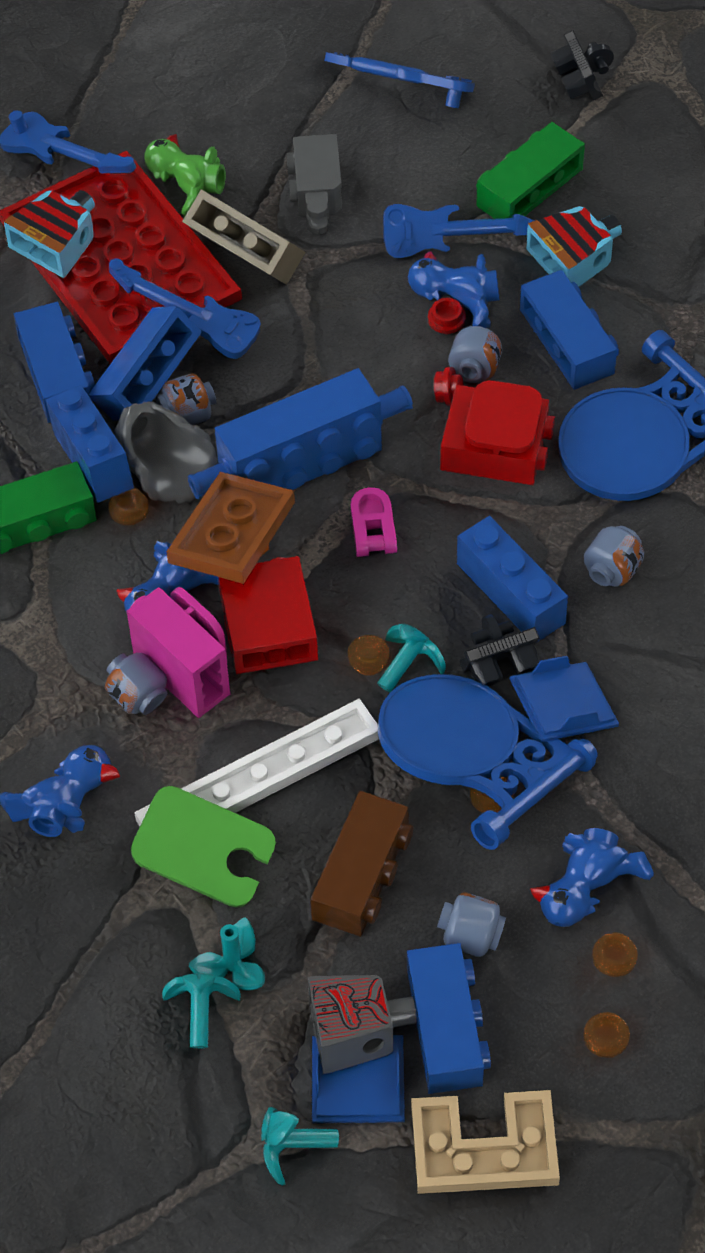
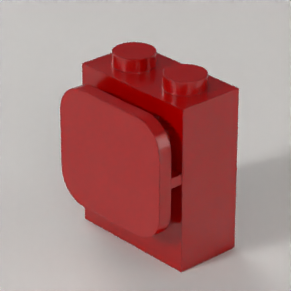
[440,380,555,486]
[218,556,318,674]

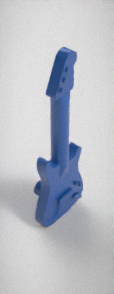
[324,52,475,109]
[0,110,136,173]
[383,204,535,258]
[109,258,261,359]

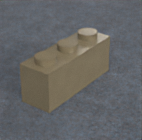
[182,189,306,285]

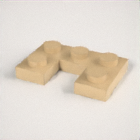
[411,1090,560,1194]

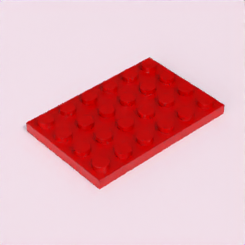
[0,150,242,364]

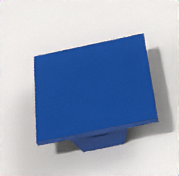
[509,656,619,742]
[312,1035,405,1123]

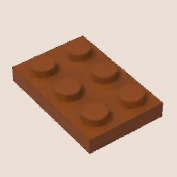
[166,472,295,584]

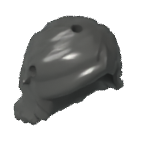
[115,402,218,504]

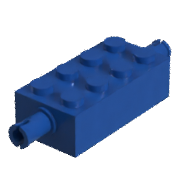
[187,368,413,499]

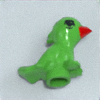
[144,134,226,217]

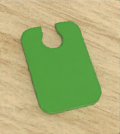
[131,786,276,908]

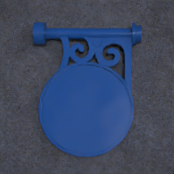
[558,330,705,501]
[378,674,597,850]

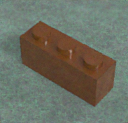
[310,791,414,937]

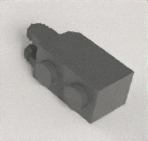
[286,134,342,235]

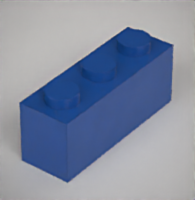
[520,270,619,390]
[13,301,95,423]
[88,306,202,421]
[45,385,134,503]
[457,515,568,642]
[407,943,491,1094]

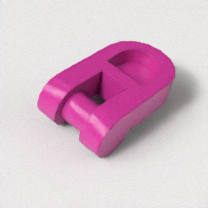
[351,487,397,557]

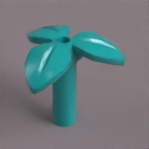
[377,624,446,693]
[189,917,265,990]
[162,973,241,1049]
[261,1106,339,1186]

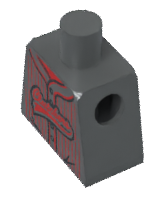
[307,975,417,1074]

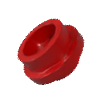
[428,298,466,334]
[434,367,464,406]

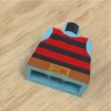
[4,190,95,278]
[526,206,622,287]

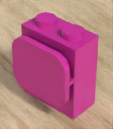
[127,587,230,718]

